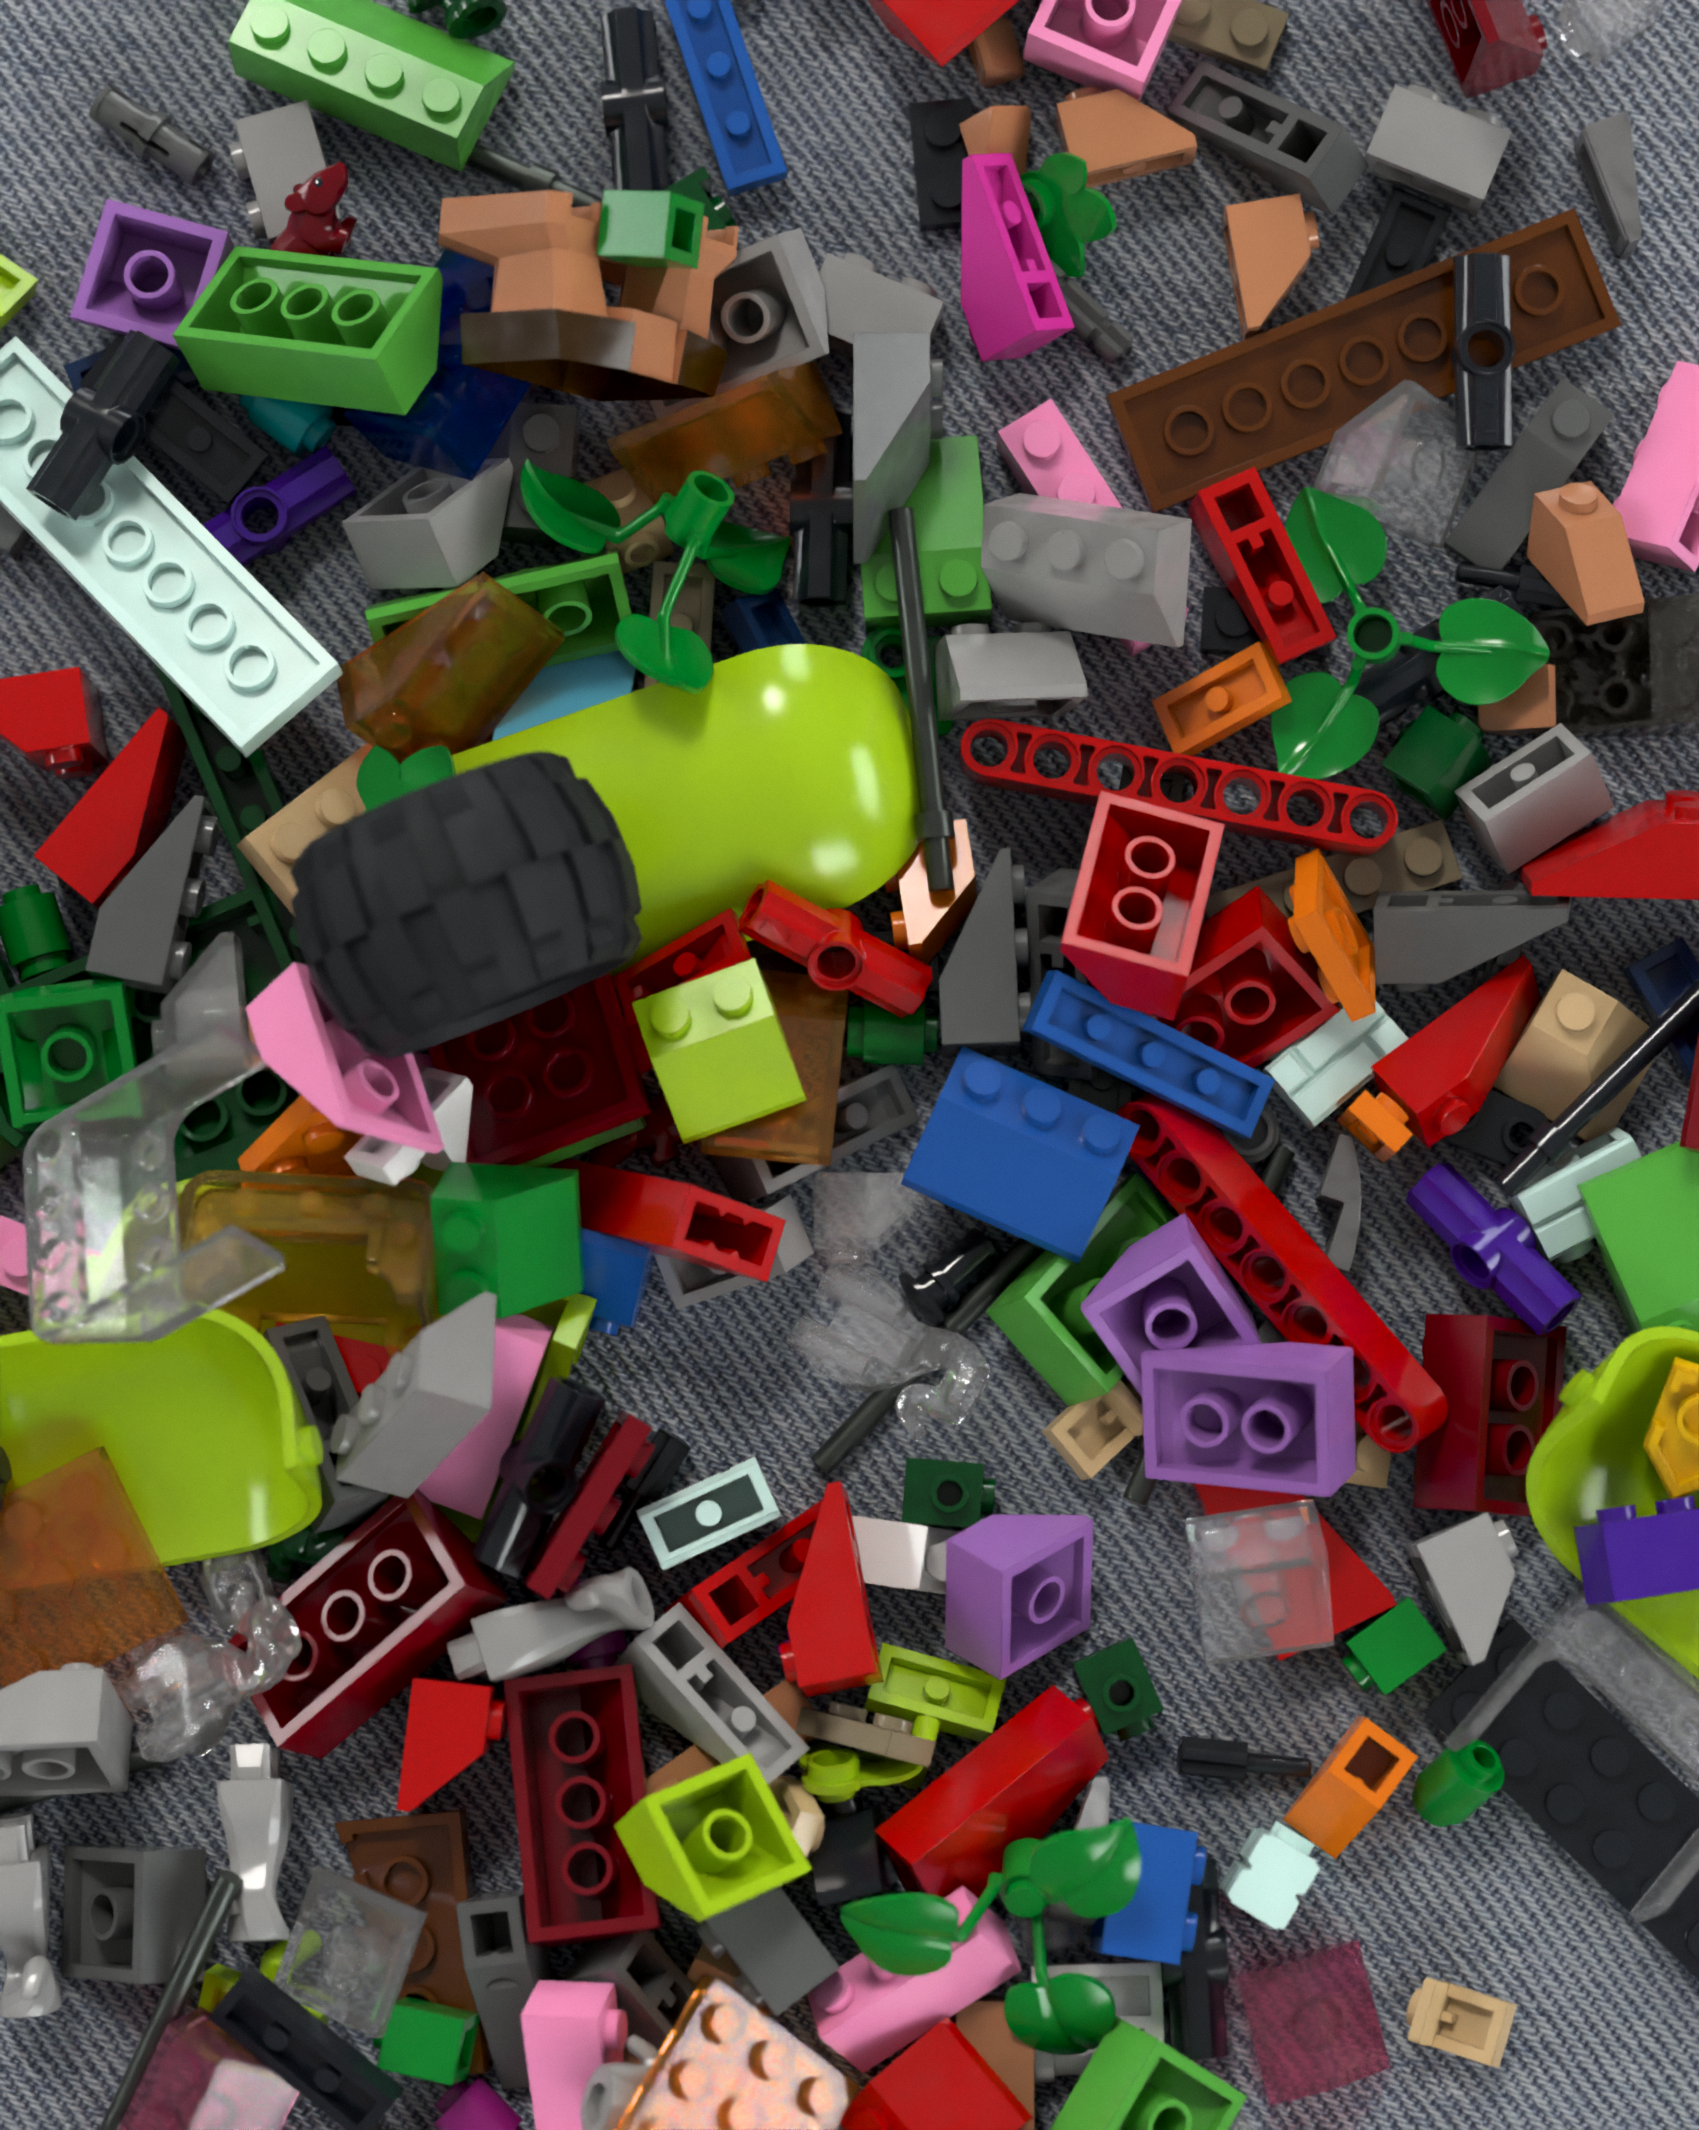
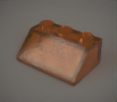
[607,362,843,505]

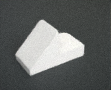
[344,1067,473,1186]
[852,1516,961,1595]

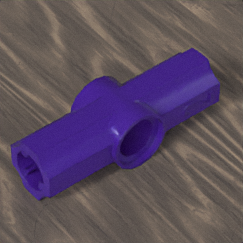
[203,445,358,567]
[1405,1162,1582,1336]

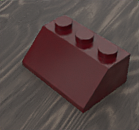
[1413,1314,1567,1517]

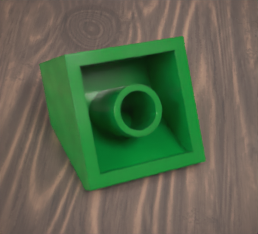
[430,1162,585,1319]

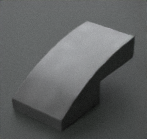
[1315,1133,1362,1275]

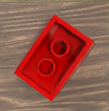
[33,707,187,909]
[1517,790,1699,900]
[1142,886,1340,1069]

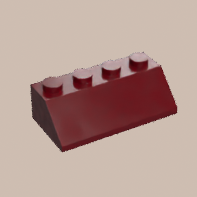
[223,1489,508,1759]
[504,1664,661,1948]

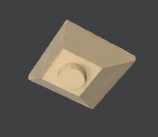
[1492,969,1654,1142]

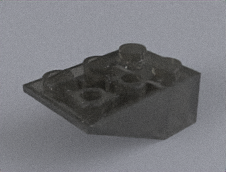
[1527,594,1699,739]

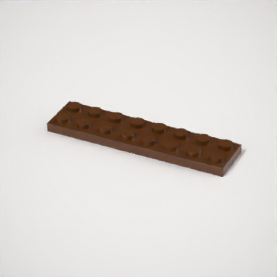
[1105,208,1621,513]

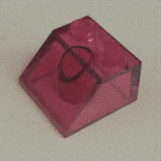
[1232,1939,1390,2105]
[118,2007,299,2130]

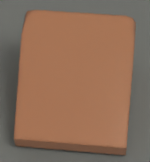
[967,16,1025,89]
[959,105,1031,176]
[1477,664,1556,737]

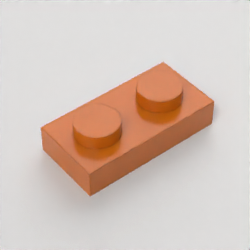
[1152,641,1292,756]
[1337,1090,1413,1163]

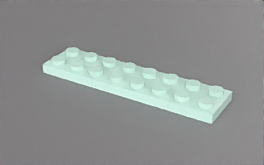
[0,336,343,758]

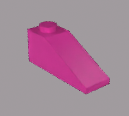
[961,153,1075,362]

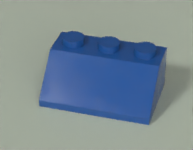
[900,1046,1140,1263]

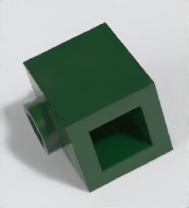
[1381,705,1493,821]
[901,1458,996,1528]
[1071,1637,1164,1742]

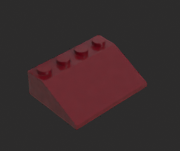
[1426,0,1547,100]

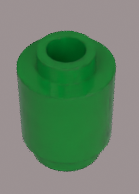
[0,885,73,983]
[847,1000,938,1065]
[1412,1736,1504,1827]

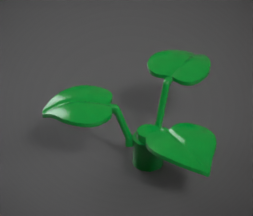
[520,458,791,694]
[1271,487,1550,780]
[840,1817,1141,2055]

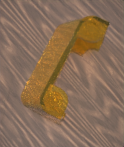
[165,1170,446,1359]

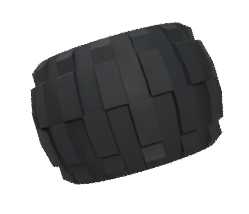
[291,751,643,1058]

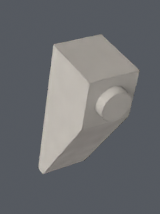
[613,1602,810,1785]

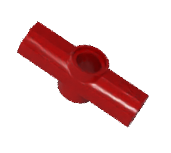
[738,879,933,1019]

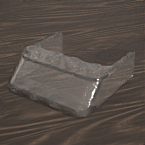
[23,1021,284,1344]
[1444,1582,1699,1923]

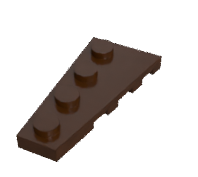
[334,1809,490,2074]

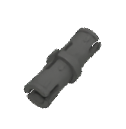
[89,84,215,186]

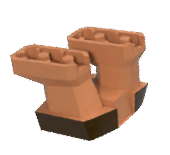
[438,190,739,401]

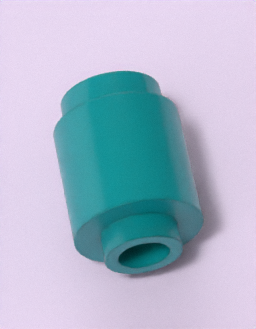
[239,395,336,456]

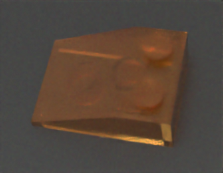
[337,572,565,764]
[701,969,849,1166]

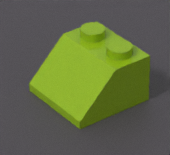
[632,958,807,1145]
[614,1752,812,1922]

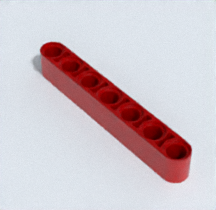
[959,719,1398,856]
[1116,1092,1448,1453]

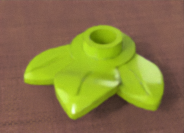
[799,1742,923,1803]

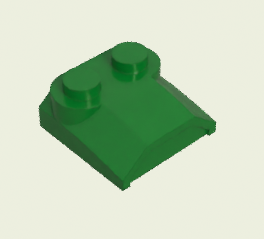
[0,979,143,1129]

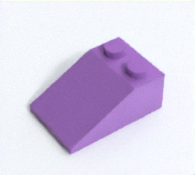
[1141,1342,1356,1497]

